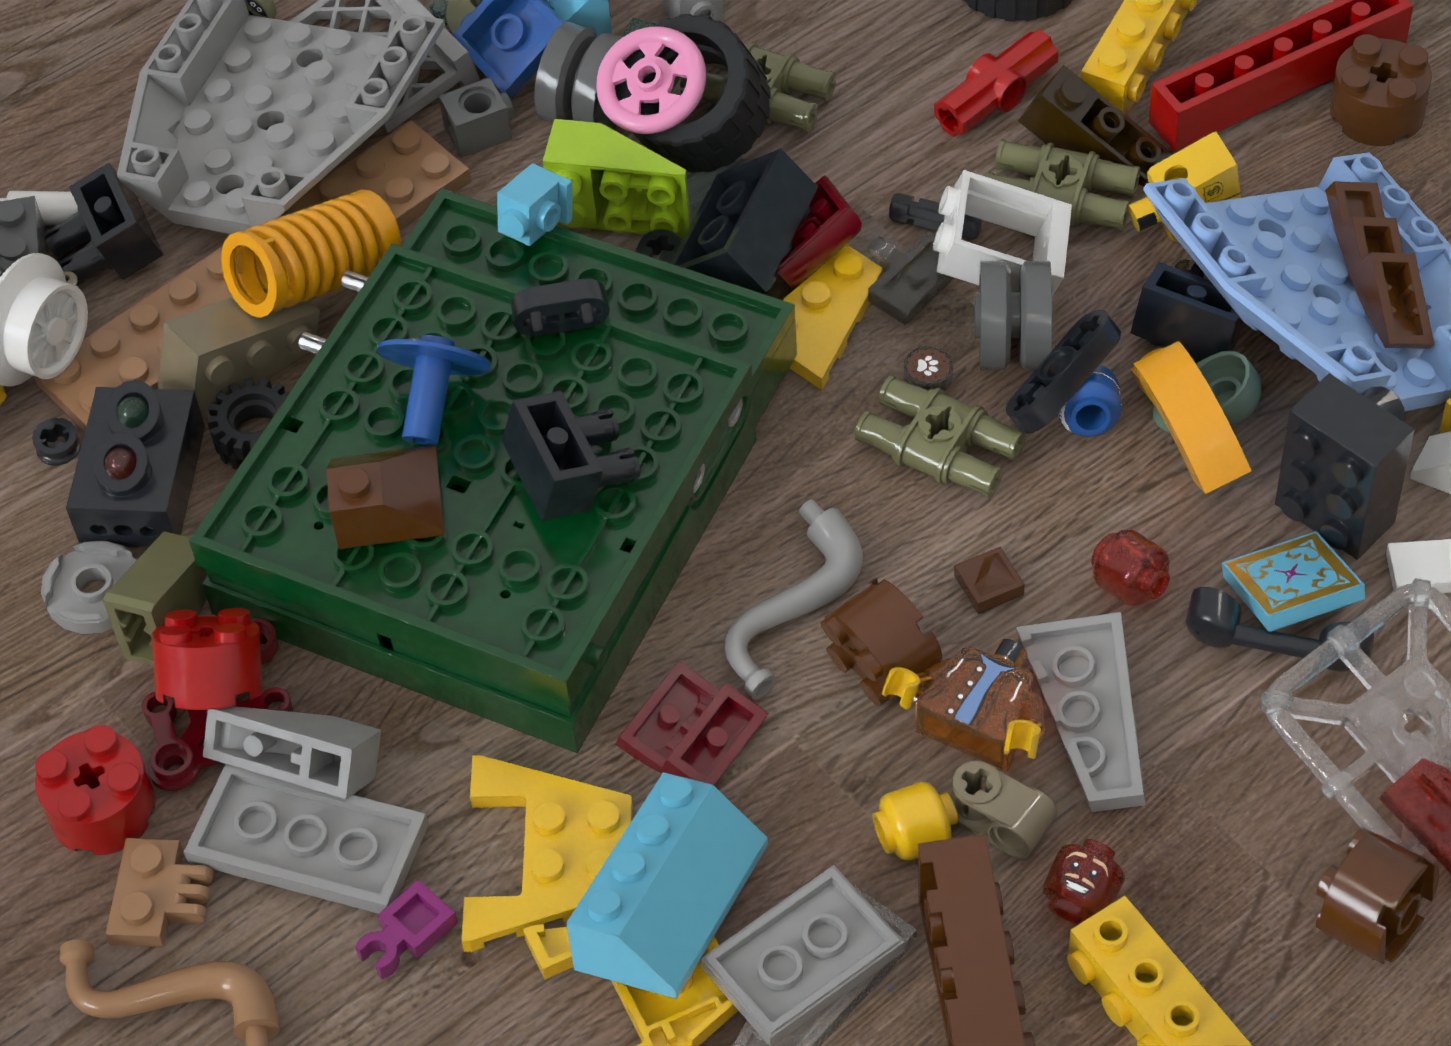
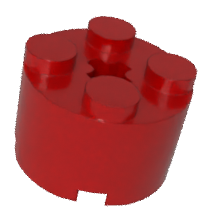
[151,608,263,710]
[35,725,156,855]

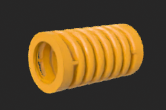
[221,189,401,318]

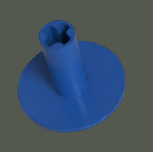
[377,335,491,445]

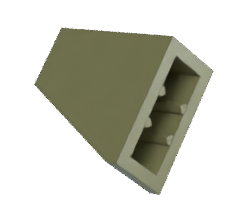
[103,531,208,666]

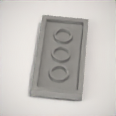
[184,764,429,914]

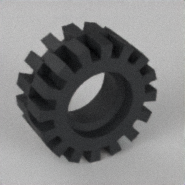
[207,378,290,470]

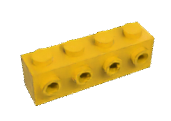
[1081,0,1198,115]
[1067,896,1252,1046]

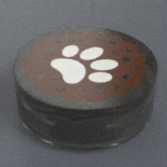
[904,346,953,391]

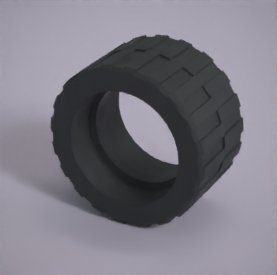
[615,14,771,174]

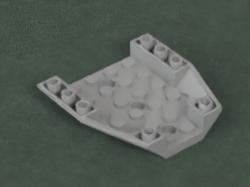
[117,0,445,234]

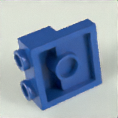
[453,0,564,99]

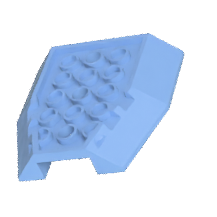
[1143,152,1451,411]

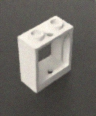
[933,170,1072,296]

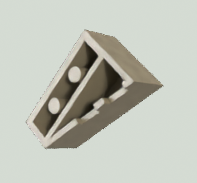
[158,297,320,422]

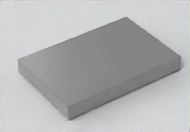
[700,865,905,1046]

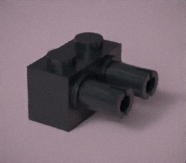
[43,163,164,286]
[1130,259,1243,362]
[502,391,640,521]

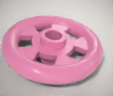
[596,26,706,134]

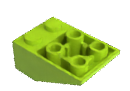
[543,119,691,238]

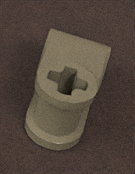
[951,761,1058,859]

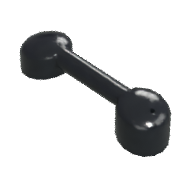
[1186,587,1375,671]

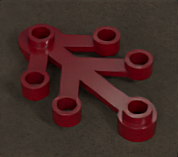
[142,618,293,791]

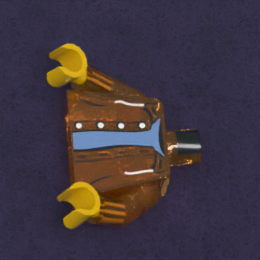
[881,639,1047,771]

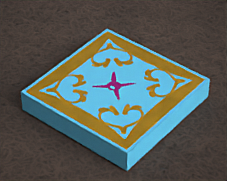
[1222,531,1365,632]

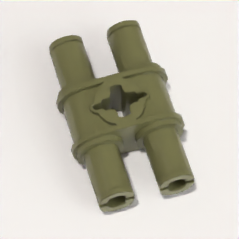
[680,42,836,132]
[987,139,1141,231]
[855,375,1026,498]

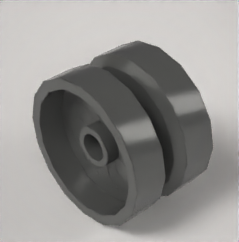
[534,22,622,130]
[975,261,1052,370]

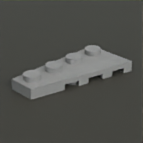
[1016,612,1146,812]

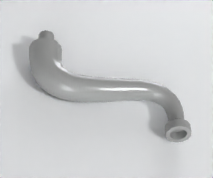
[724,499,863,700]

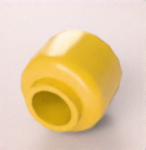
[872,782,958,861]

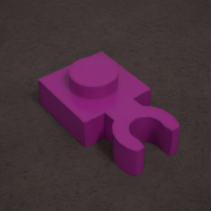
[355,880,458,979]

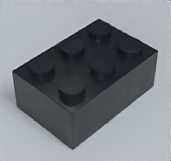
[670,148,818,294]

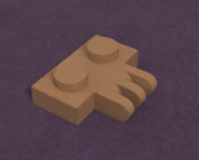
[105,838,214,947]

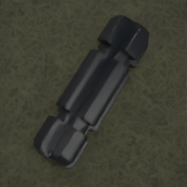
[889,193,982,240]

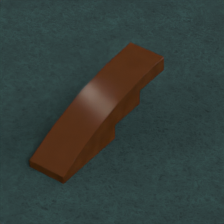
[1325,181,1435,349]

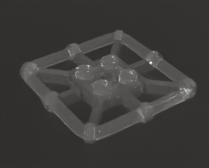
[1260,578,1451,864]

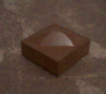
[954,546,1025,614]

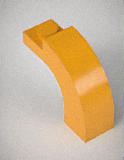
[1130,341,1252,494]

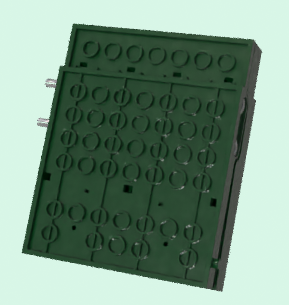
[189,188,797,754]

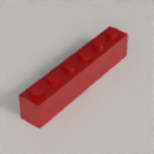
[1148,0,1413,152]

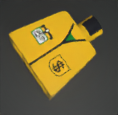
[1127,131,1241,242]

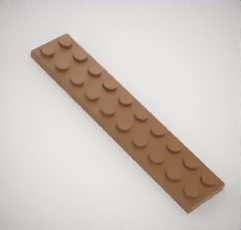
[34,120,471,432]

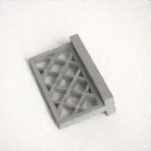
[290,0,480,133]

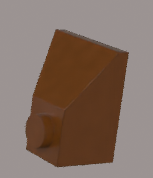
[326,445,445,549]

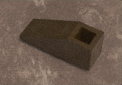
[1018,65,1173,187]

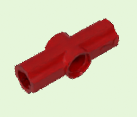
[934,29,1059,137]

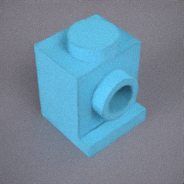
[497,163,573,246]

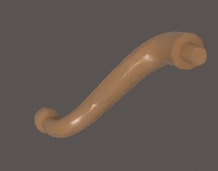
[60,940,280,1046]

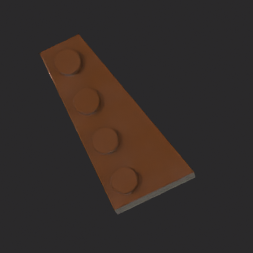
[918,834,1035,1046]

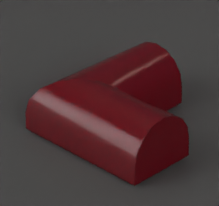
[776,175,862,289]

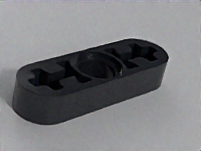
[1006,310,1121,434]

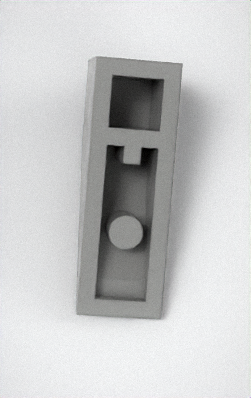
[203,706,381,799]

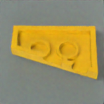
[783,244,883,391]

